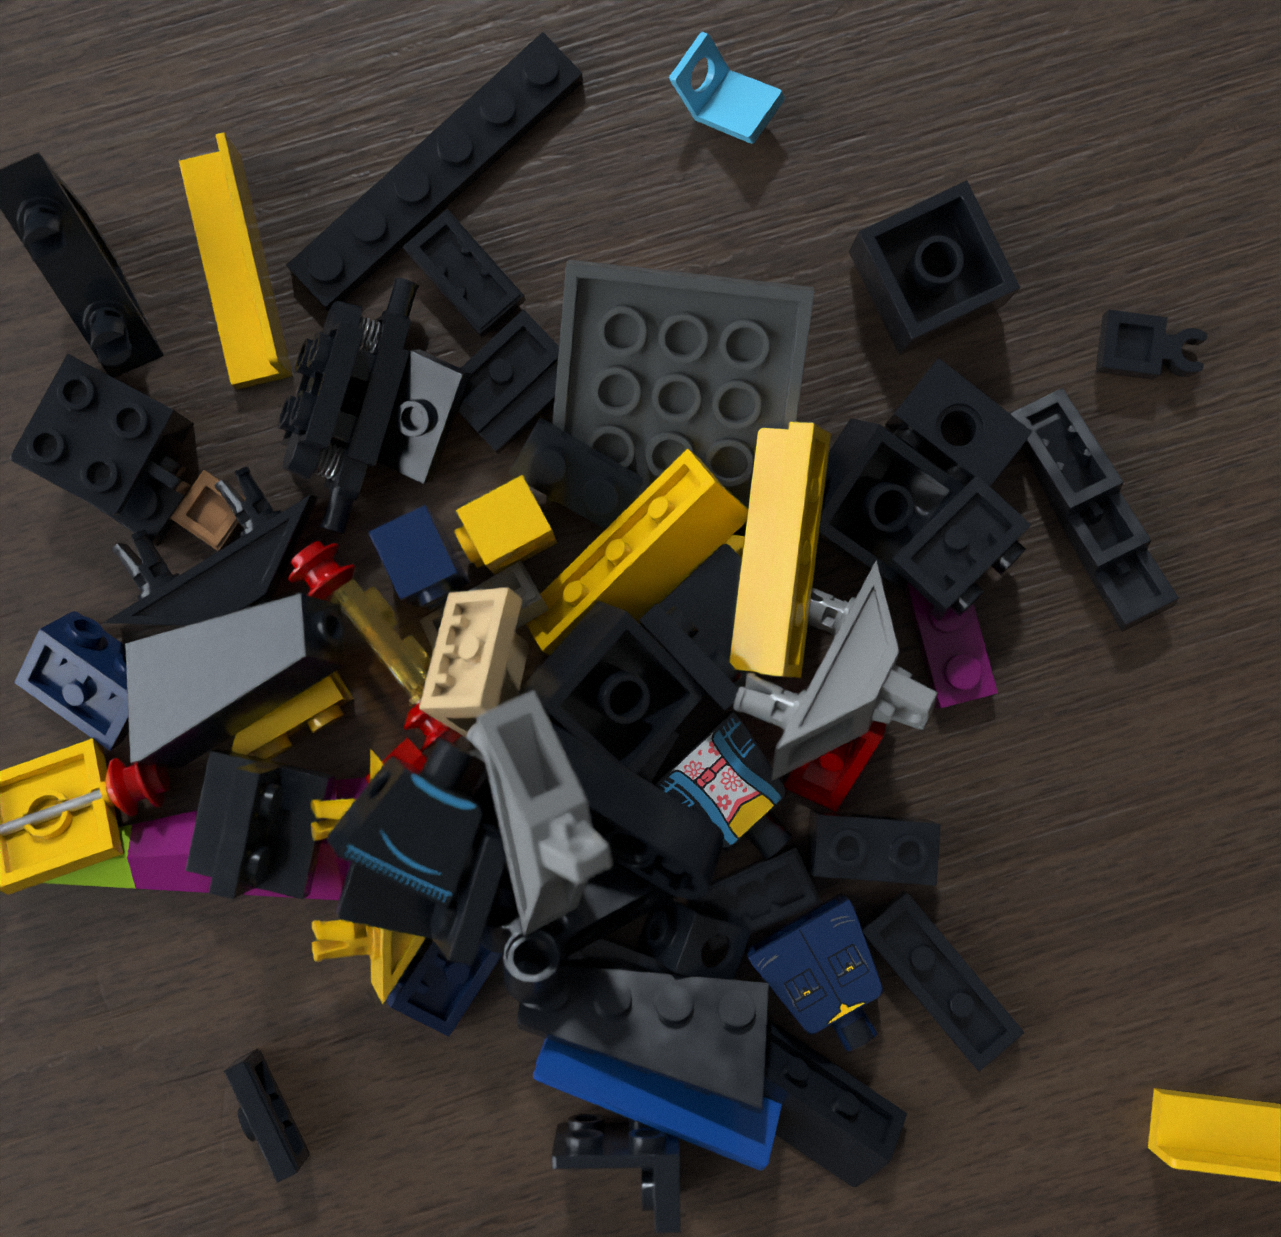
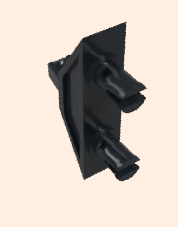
[0,152,164,378]
[103,466,318,626]

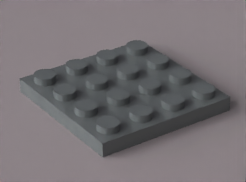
[546,259,815,523]

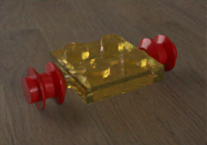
[288,541,464,752]

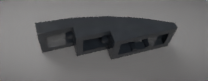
[1010,388,1179,632]

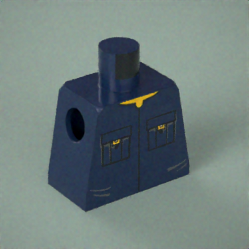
[745,893,884,1051]

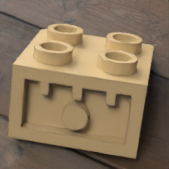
[419,587,529,737]

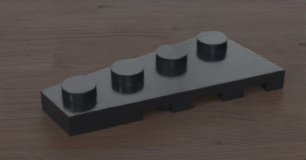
[517,962,769,1114]

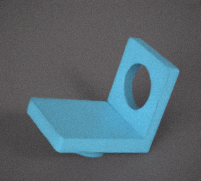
[669,32,785,144]

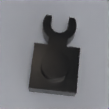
[1095,309,1207,380]

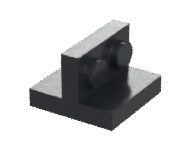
[185,749,335,899]

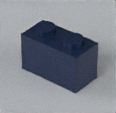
[369,505,470,612]

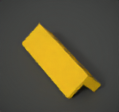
[179,132,293,390]
[729,422,831,678]
[526,448,748,656]
[1148,1088,1281,1182]

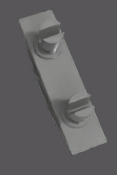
[734,561,937,780]
[466,690,612,936]

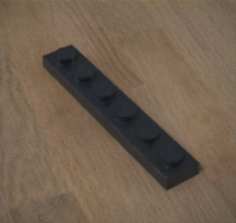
[286,32,583,312]

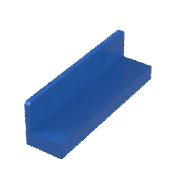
[533,1038,782,1171]

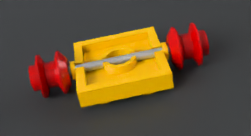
[0,738,170,895]

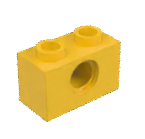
[454,475,557,575]

